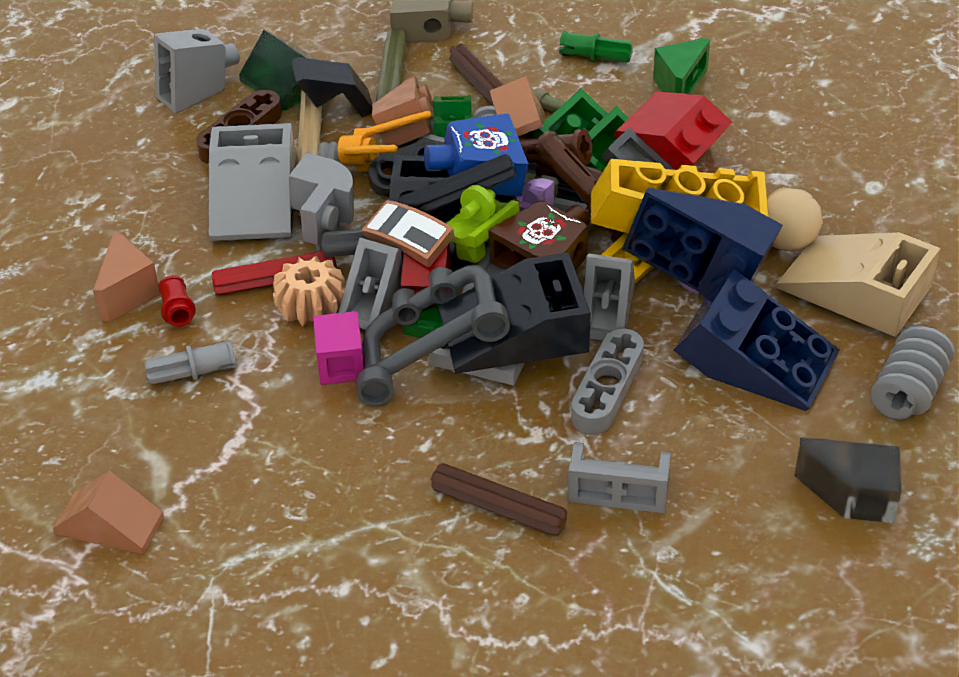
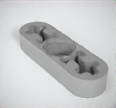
[571,329,644,435]

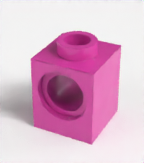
[313,311,364,385]

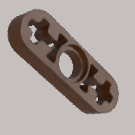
[196,90,282,164]

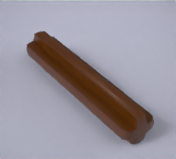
[431,463,567,535]

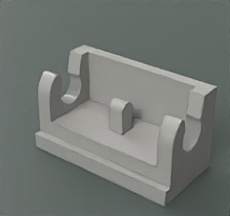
[568,442,671,513]

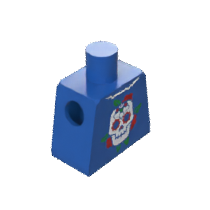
[424,114,528,196]

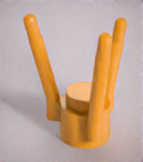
[338,111,432,175]

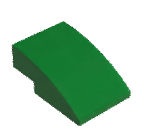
[530,88,629,171]

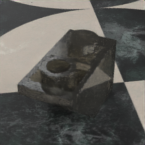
[795,437,902,523]

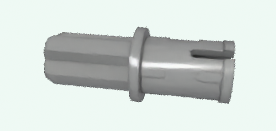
[144,340,237,384]

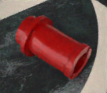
[158,275,196,327]

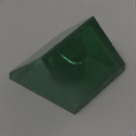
[239,30,317,112]

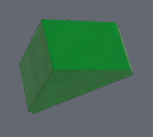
[653,38,710,94]

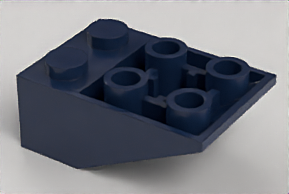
[622,188,783,296]
[673,269,840,411]

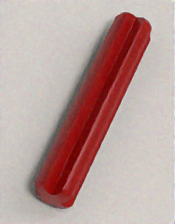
[211,251,337,295]

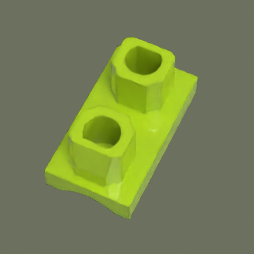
[446,185,520,263]

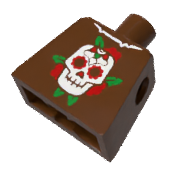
[489,202,590,271]

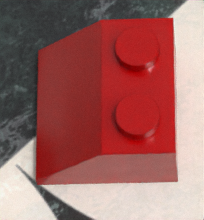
[613,91,733,170]

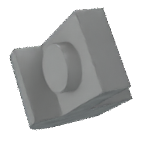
[289,153,354,245]

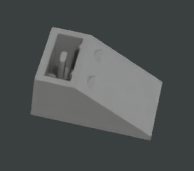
[209,123,296,241]

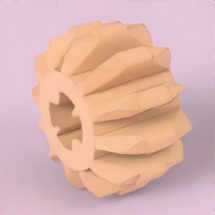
[273,256,345,327]

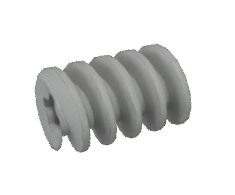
[870,325,955,420]

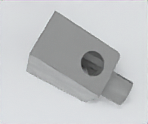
[154,29,240,113]

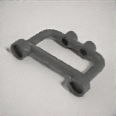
[356,265,510,406]

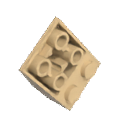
[776,232,941,337]

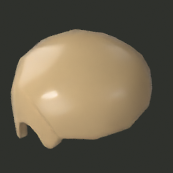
[767,187,823,251]

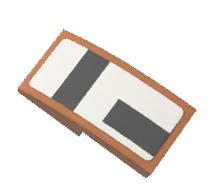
[361,200,455,268]

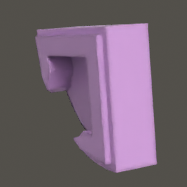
[512,178,554,211]

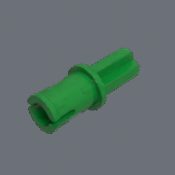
[559,31,633,63]

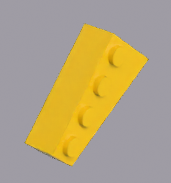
[591,159,768,233]

